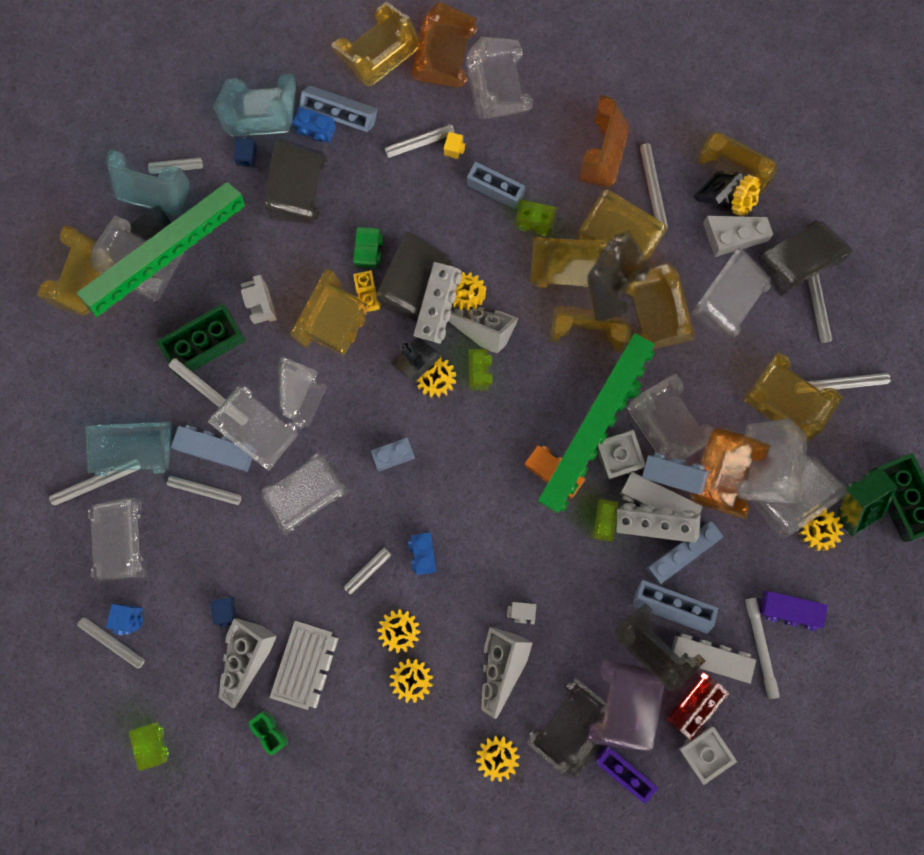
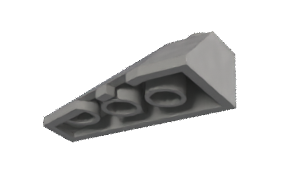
[448,303,518,353]
[218,618,277,708]
[481,627,532,718]

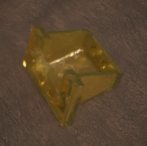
[290,268,370,356]

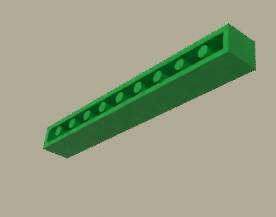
[76,182,245,317]
[537,333,655,514]

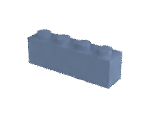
[299,85,378,132]
[171,425,255,472]
[645,521,724,584]
[632,580,719,634]

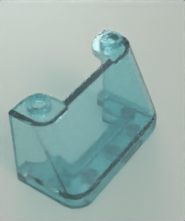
[213,73,296,136]
[106,149,192,217]
[85,422,172,476]

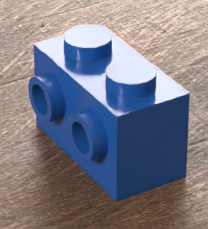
[293,107,336,143]
[408,533,437,575]
[106,604,143,635]

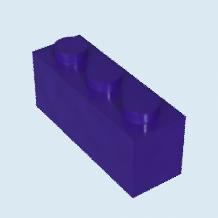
[760,591,828,631]
[595,743,658,804]

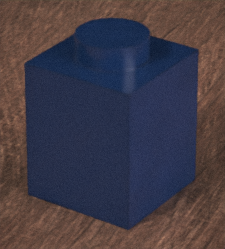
[233,137,257,167]
[210,598,236,628]

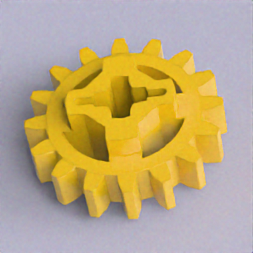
[731,175,761,217]
[453,272,486,311]
[416,357,456,398]
[798,508,844,551]
[377,609,421,653]
[390,659,433,703]
[476,735,520,782]

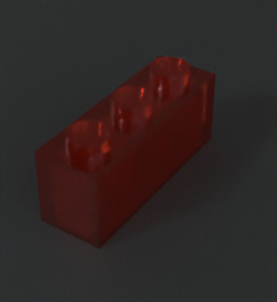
[666,673,729,741]

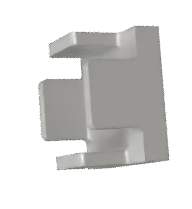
[241,275,277,324]
[597,430,646,479]
[679,726,737,785]

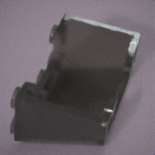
[587,230,651,321]

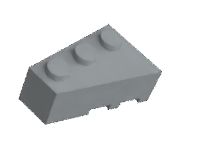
[703,216,773,257]

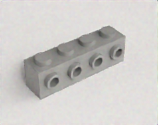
[413,262,461,344]
[616,503,700,543]

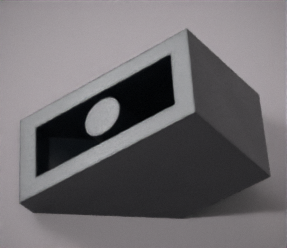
[125,205,172,237]

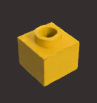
[444,132,466,159]

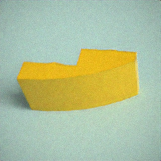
[353,270,380,313]

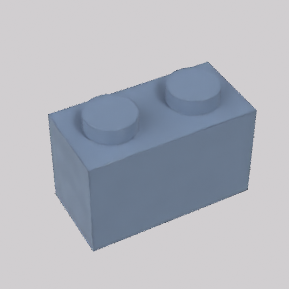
[371,438,415,471]

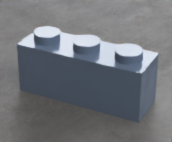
[467,162,525,210]
[642,452,710,495]

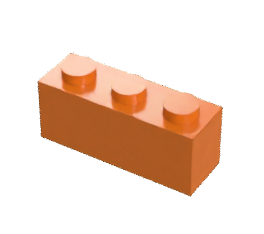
[524,445,586,499]

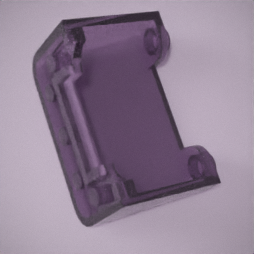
[588,659,664,753]

